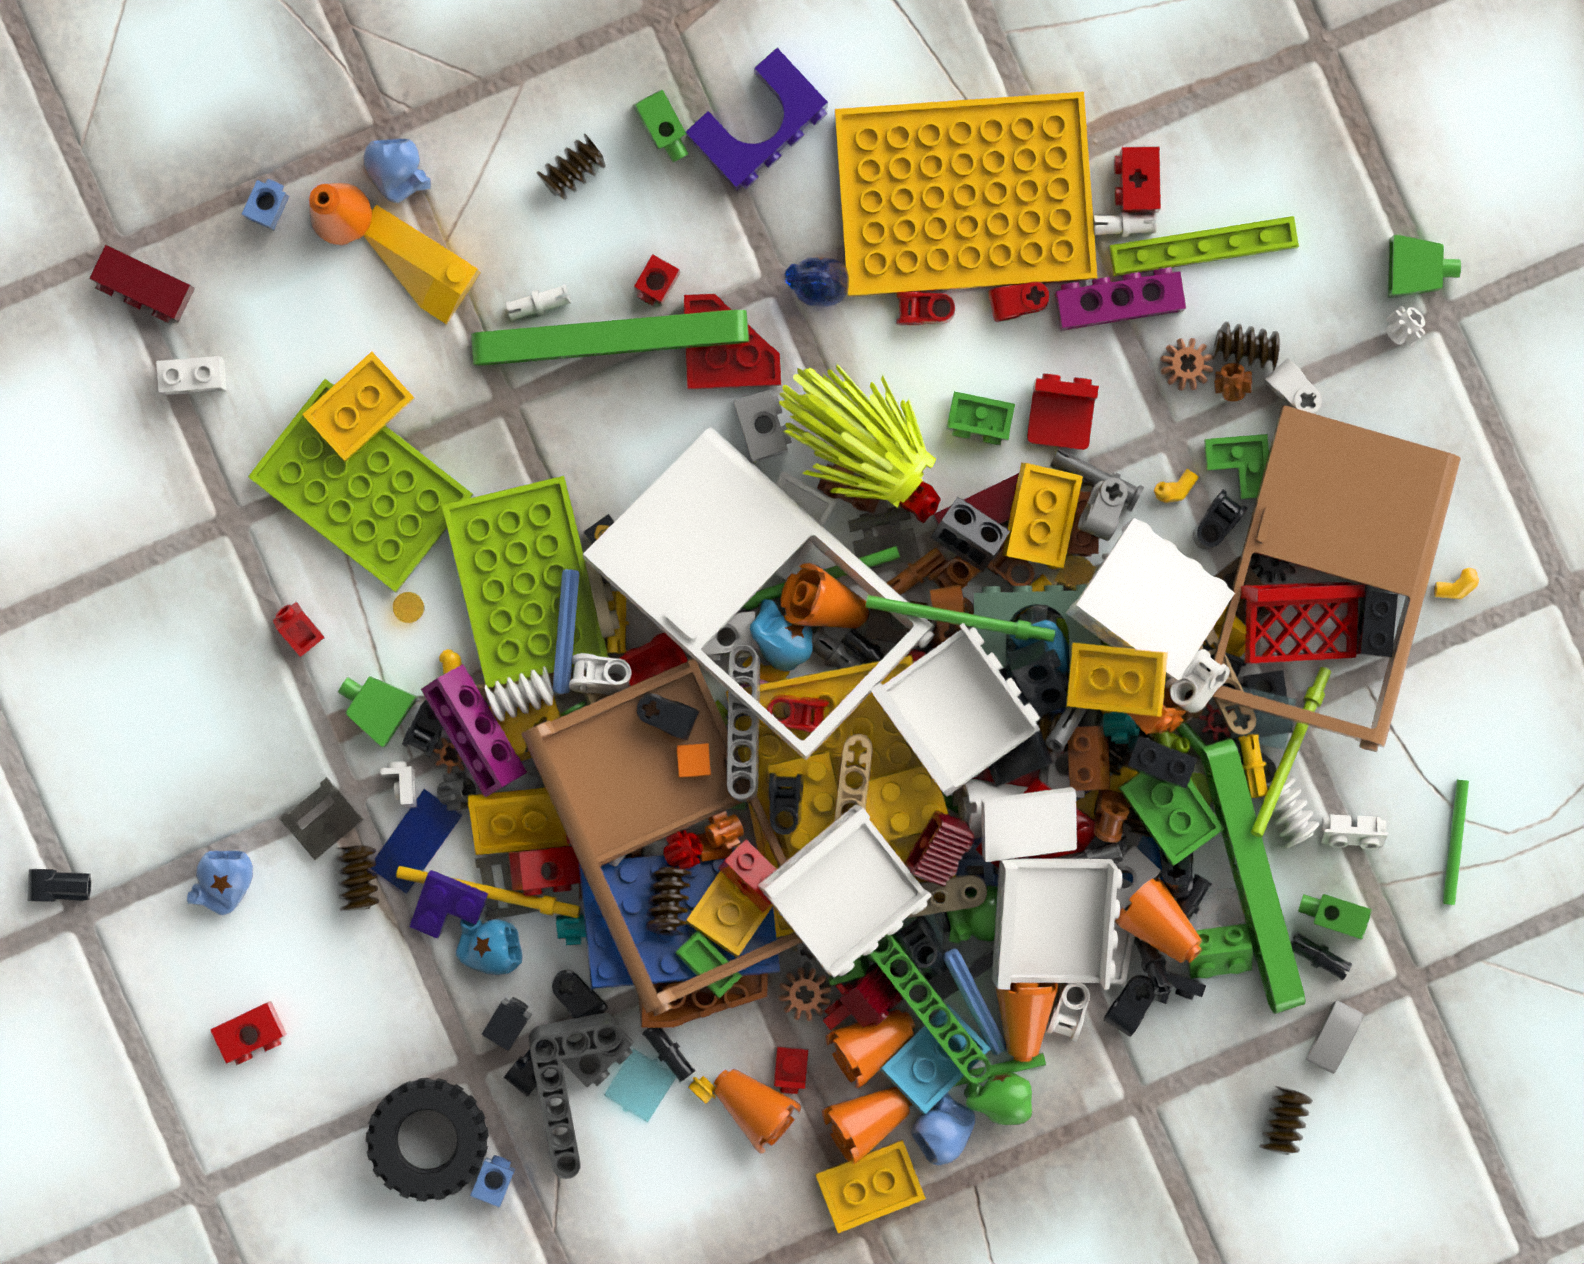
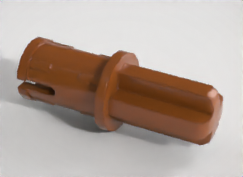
[886,548,946,596]

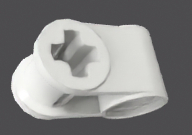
[1265,358,1322,414]
[1170,649,1230,713]
[569,653,631,695]
[1046,983,1090,1042]

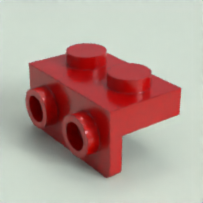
[619,633,688,686]

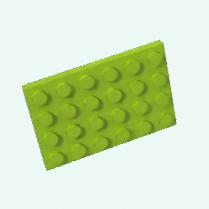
[248,379,474,593]
[442,476,608,688]

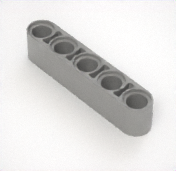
[727,644,760,802]

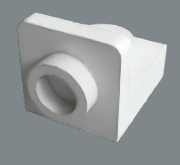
[380,762,417,808]

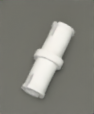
[1093,212,1157,237]
[506,284,572,321]

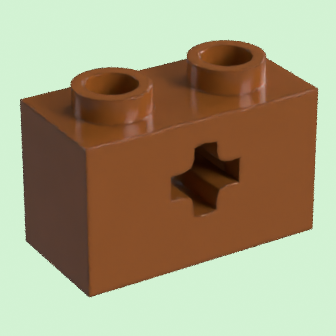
[1068,726,1110,791]

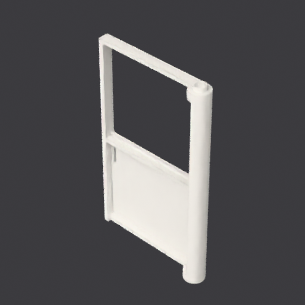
[583,427,935,760]

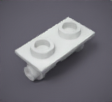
[1321,814,1388,850]

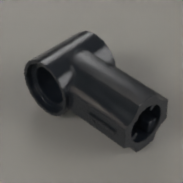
[27,869,92,902]
[503,1040,551,1097]

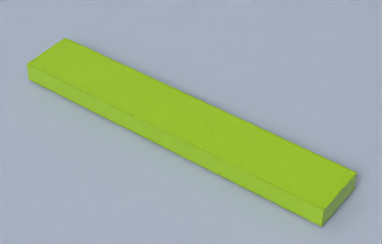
[1109,216,1299,277]

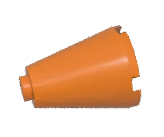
[309,183,372,245]
[781,563,869,628]
[1115,877,1202,963]
[995,983,1058,1062]
[825,1009,916,1089]
[714,1069,802,1154]
[822,1086,912,1165]

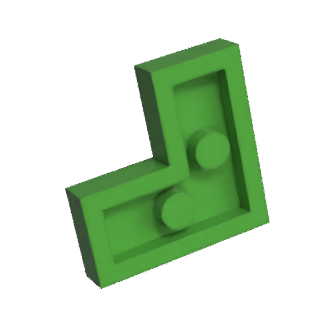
[1204,434,1269,499]

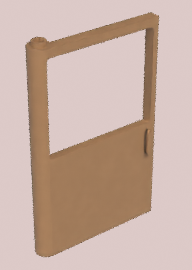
[1210,405,1461,752]
[522,658,802,1016]

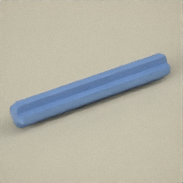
[553,569,579,694]
[943,948,1007,1055]

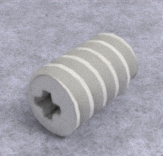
[485,666,554,721]
[1262,777,1319,848]

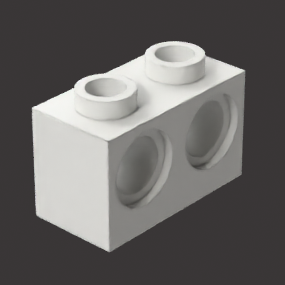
[156,356,227,396]

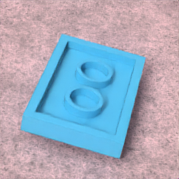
[880,1003,991,1115]

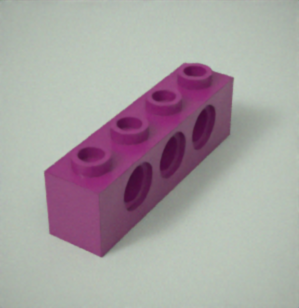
[1054,267,1186,331]
[421,664,528,798]

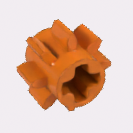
[705,811,744,852]

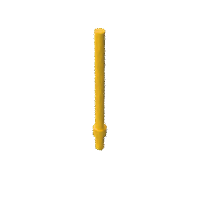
[396,866,581,918]

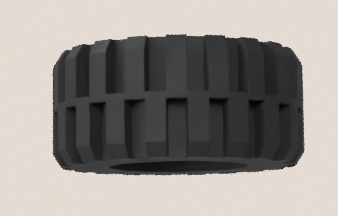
[365,1078,489,1202]

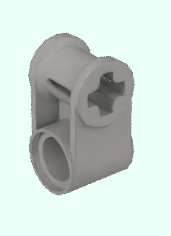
[1078,478,1128,541]

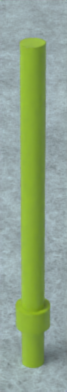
[1251,667,1331,837]

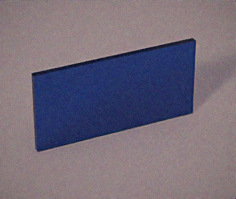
[370,789,463,894]

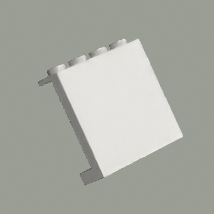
[1066,518,1235,688]
[870,623,1040,797]
[758,804,932,977]
[992,858,1122,989]

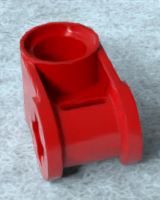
[988,282,1049,322]
[896,292,956,326]
[767,694,829,733]

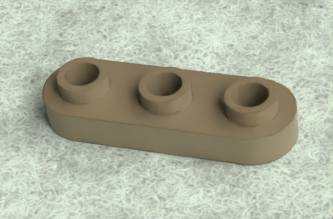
[585,561,620,638]
[907,874,987,917]

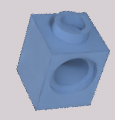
[242,179,289,230]
[470,1155,515,1207]

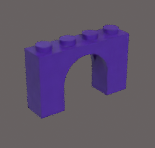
[686,47,828,191]

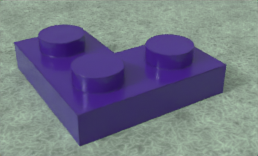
[409,870,489,939]

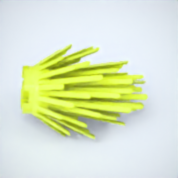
[779,363,936,508]

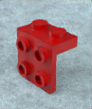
[1027,373,1099,450]

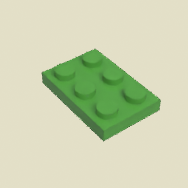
[1118,773,1225,865]

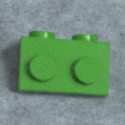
[946,391,1015,445]
[1188,924,1253,979]

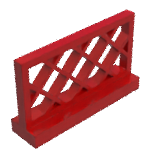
[1241,581,1365,664]

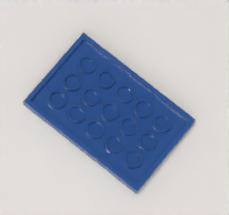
[579,848,780,989]

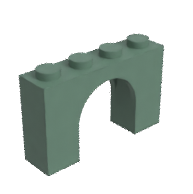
[974,584,1103,669]

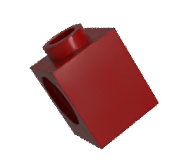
[634,254,680,306]

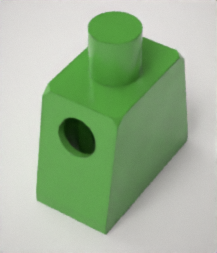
[633,90,689,163]
[1388,235,1461,298]
[338,676,418,747]
[1298,894,1372,939]

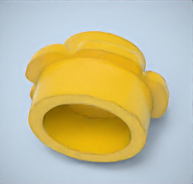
[688,1076,716,1104]

